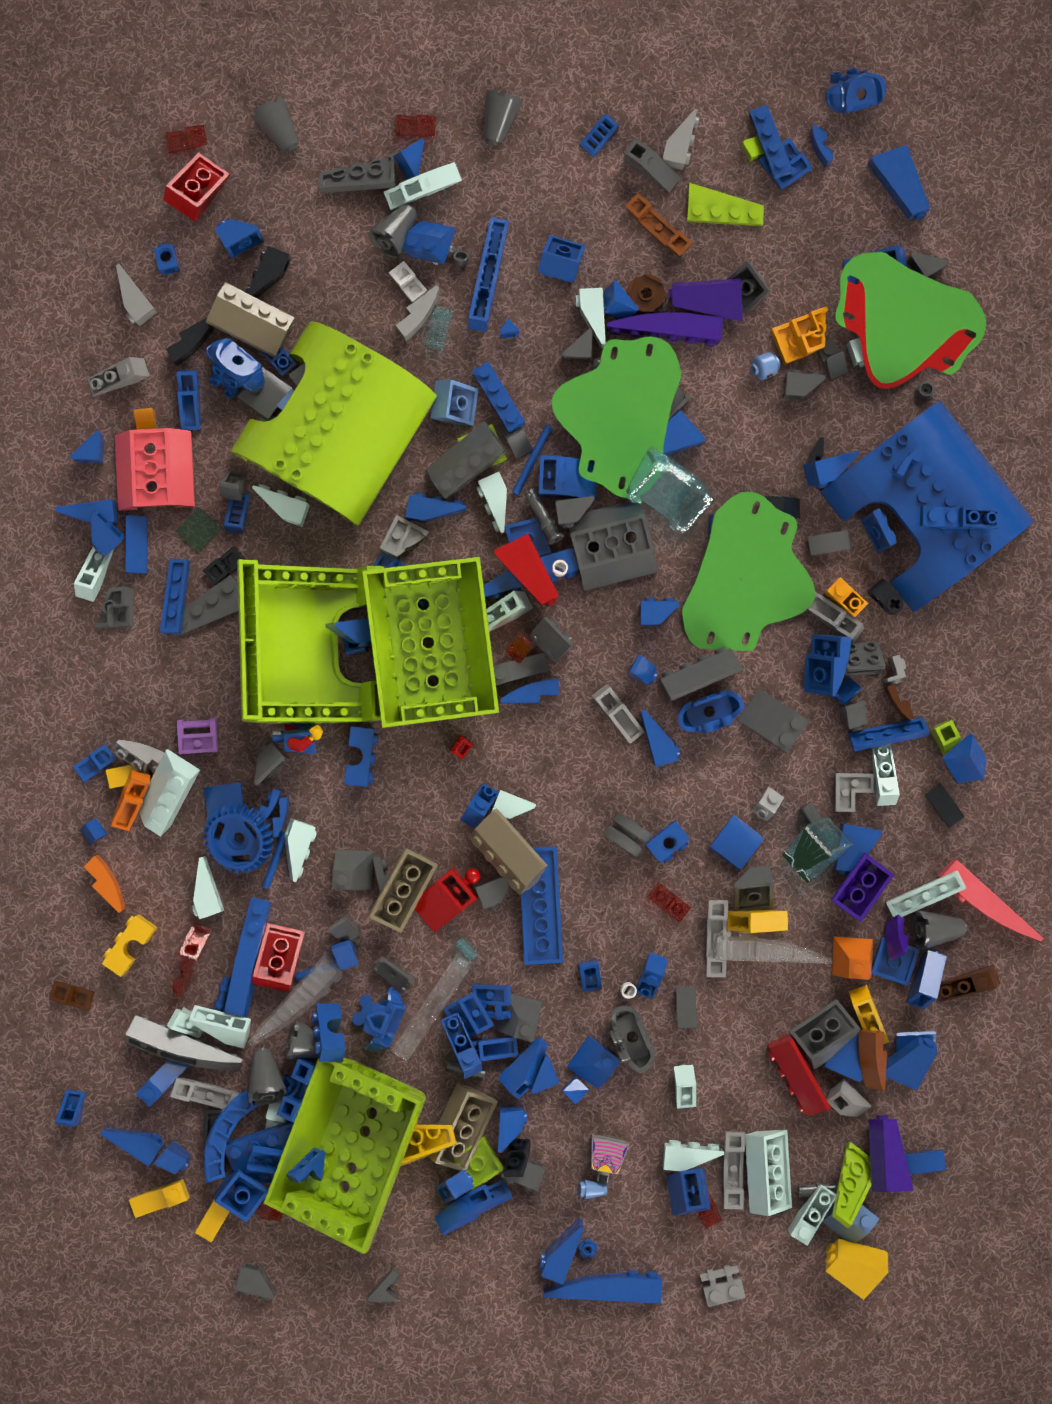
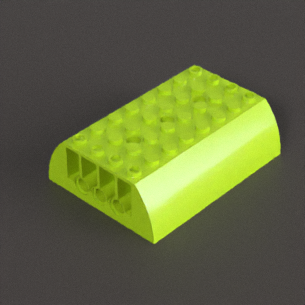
[362,557,499,728]

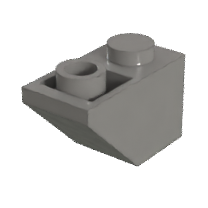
[827,1079,871,1118]

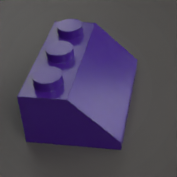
[831,853,894,922]

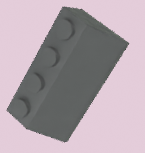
[426,421,508,499]
[659,646,743,701]

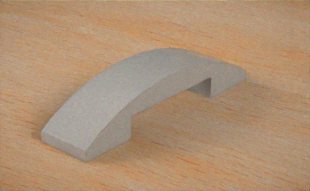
[706,900,728,977]
[170,1077,245,1117]
[723,1131,745,1210]

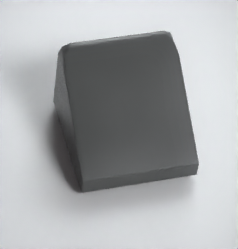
[800,802,821,825]

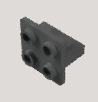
[844,642,885,676]

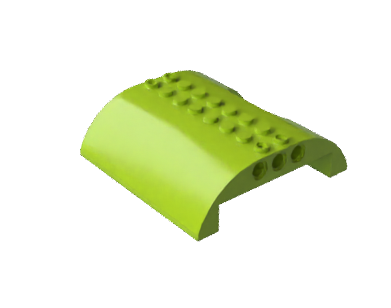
[229,321,437,526]
[237,559,384,723]

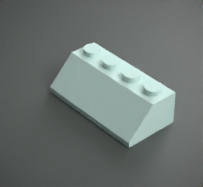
[139,749,200,837]
[745,1130,792,1216]

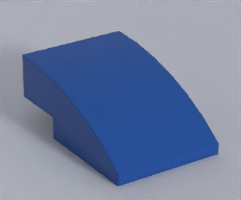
[804,634,851,696]

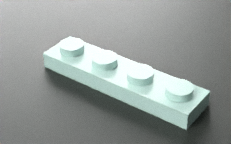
[886,870,966,917]

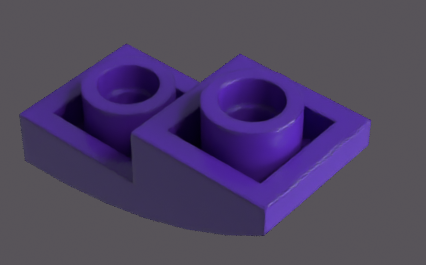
[885,915,908,960]

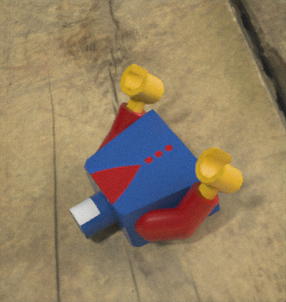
[273,723,323,754]

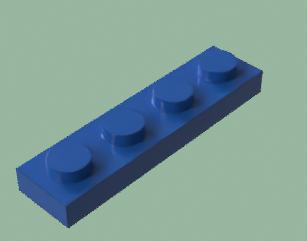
[749,105,792,179]
[472,361,526,433]
[160,559,190,635]
[848,717,929,751]

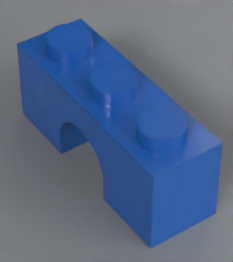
[344,727,378,787]
[311,1004,345,1062]
[277,1059,316,1122]

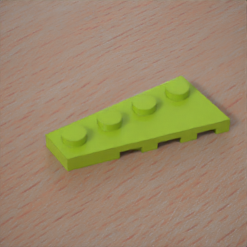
[687,183,764,226]
[832,1142,872,1228]

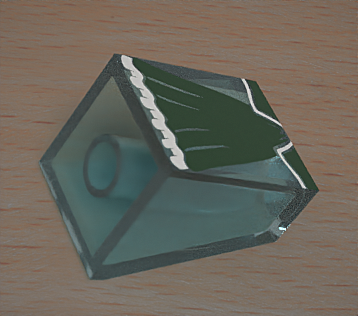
[782,816,854,883]

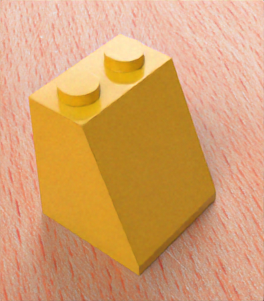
[825,1238,888,1300]

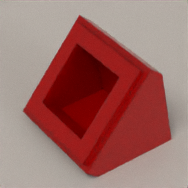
[449,735,473,760]

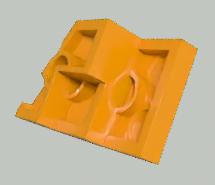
[770,306,828,365]

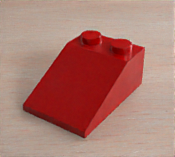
[163,152,230,222]
[252,923,305,993]

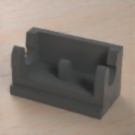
[372,955,415,993]

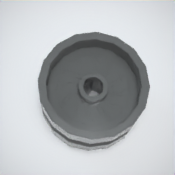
[602,812,652,857]

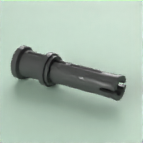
[524,488,564,545]

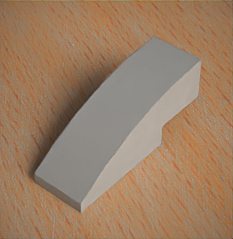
[396,285,440,341]
[807,592,864,643]
[592,684,645,744]

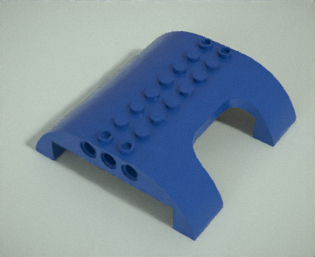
[820,400,1034,612]

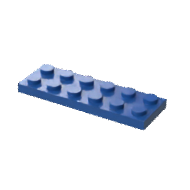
[521,846,563,965]

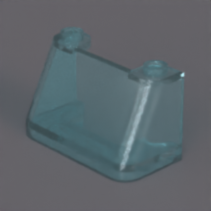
[626,446,714,533]

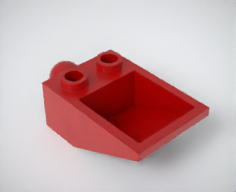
[414,867,480,933]

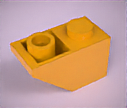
[824,577,868,618]

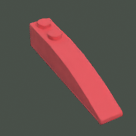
[938,859,1044,941]

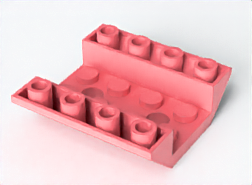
[115,428,195,511]

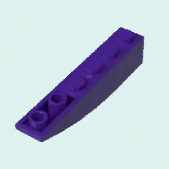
[606,313,723,347]

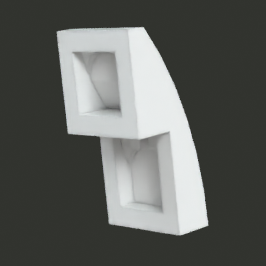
[389,261,428,303]

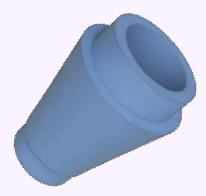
[578,1179,607,1199]

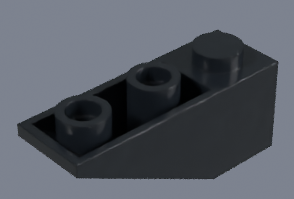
[245,246,291,298]

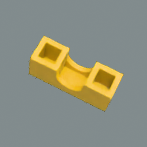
[102,914,158,977]

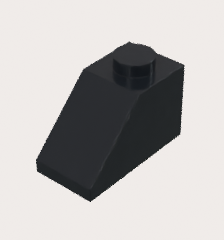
[764,496,800,518]

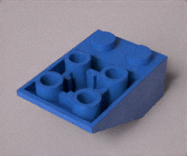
[539,455,596,500]

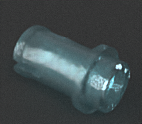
[454,937,479,962]

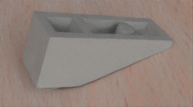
[116,264,157,327]

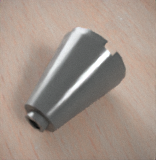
[483,90,522,147]
[251,96,299,154]
[368,204,418,258]
[910,911,967,950]
[284,1020,319,1060]
[248,1048,287,1105]

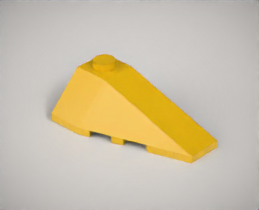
[401,1125,457,1166]

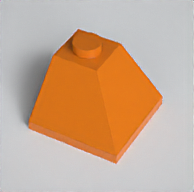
[832,936,873,980]

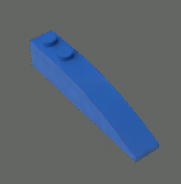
[468,217,509,332]
[224,897,272,1017]
[544,1270,662,1304]

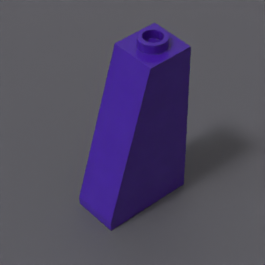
[668,278,743,321]
[868,1115,913,1192]

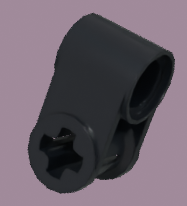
[868,578,904,615]

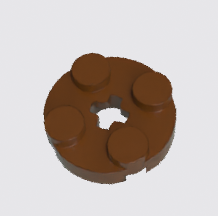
[627,274,665,314]

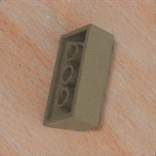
[206,282,294,358]
[469,808,548,895]
[368,848,438,933]
[428,1083,498,1171]

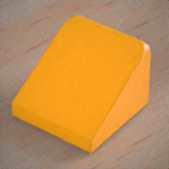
[133,408,157,430]

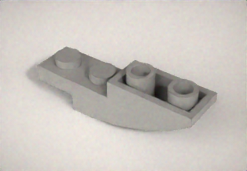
[113,740,164,774]

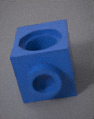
[154,243,181,275]

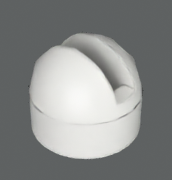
[552,560,568,577]
[620,982,637,999]

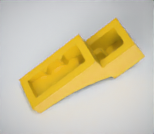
[129,1179,190,1218]

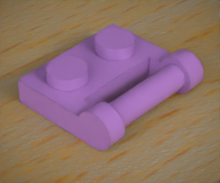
[177,717,218,754]

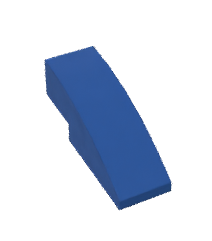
[177,369,201,430]
[501,679,559,703]
[471,1036,518,1061]

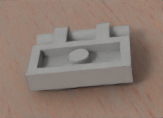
[700,1265,746,1307]

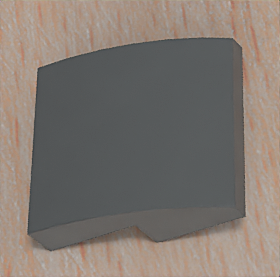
[238,367,292,421]

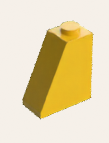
[727,910,788,933]

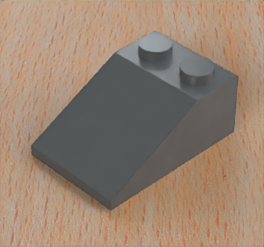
[738,689,809,753]
[789,1000,860,1070]

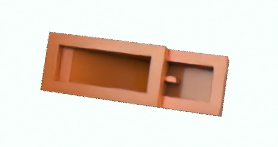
[111,770,150,831]
[84,855,126,913]

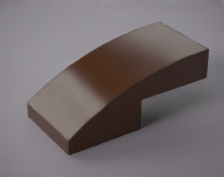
[884,684,914,720]
[49,981,95,1011]

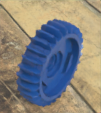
[202,803,274,874]

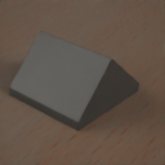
[728,260,771,314]

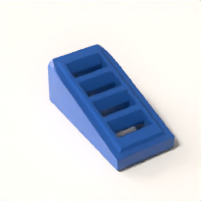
[579,113,619,158]
[223,493,250,534]

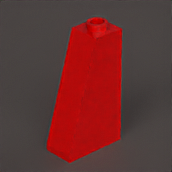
[493,534,559,607]

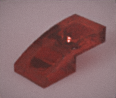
[395,114,436,137]
[165,125,208,154]

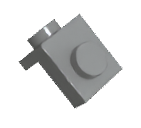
[883,655,906,685]
[752,787,784,821]

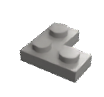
[834,773,874,812]

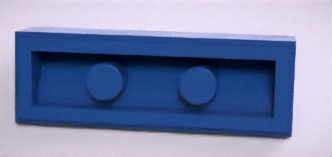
[125,515,148,574]

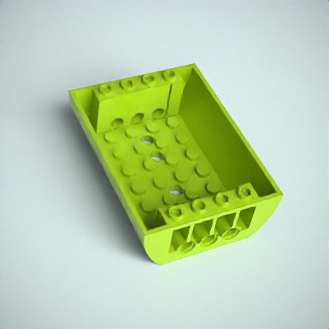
[264,1058,426,1254]

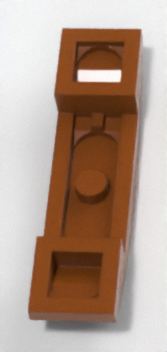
[625,193,693,257]

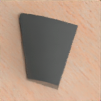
[94,586,134,628]

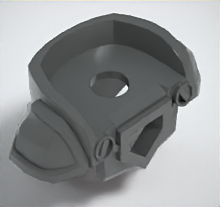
[610,1005,655,1073]

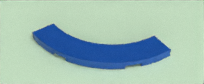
[203,1089,260,1183]

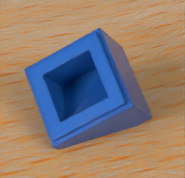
[562,1075,589,1105]

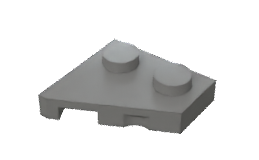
[379,515,429,558]

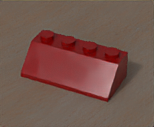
[767,1034,831,1116]

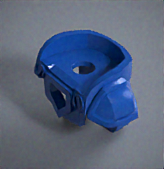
[826,68,887,113]
[205,338,265,399]
[678,690,745,734]
[352,987,407,1052]

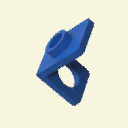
[832,678,862,706]

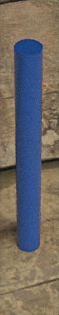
[512,425,552,496]

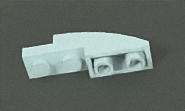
[384,162,462,210]

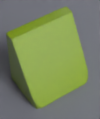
[741,136,764,162]

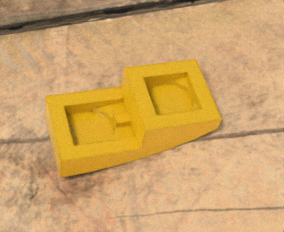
[106,765,151,789]
[195,1199,229,1243]

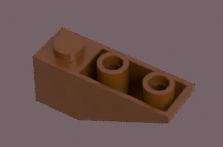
[938,965,1000,1002]

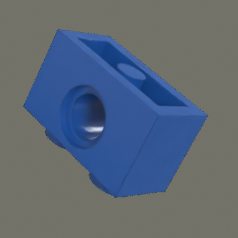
[645,820,690,863]

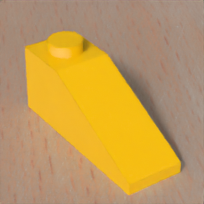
[849,985,889,1044]

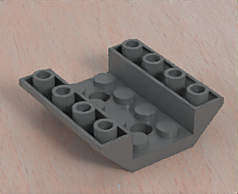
[568,499,658,591]

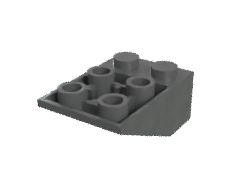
[528,616,573,664]

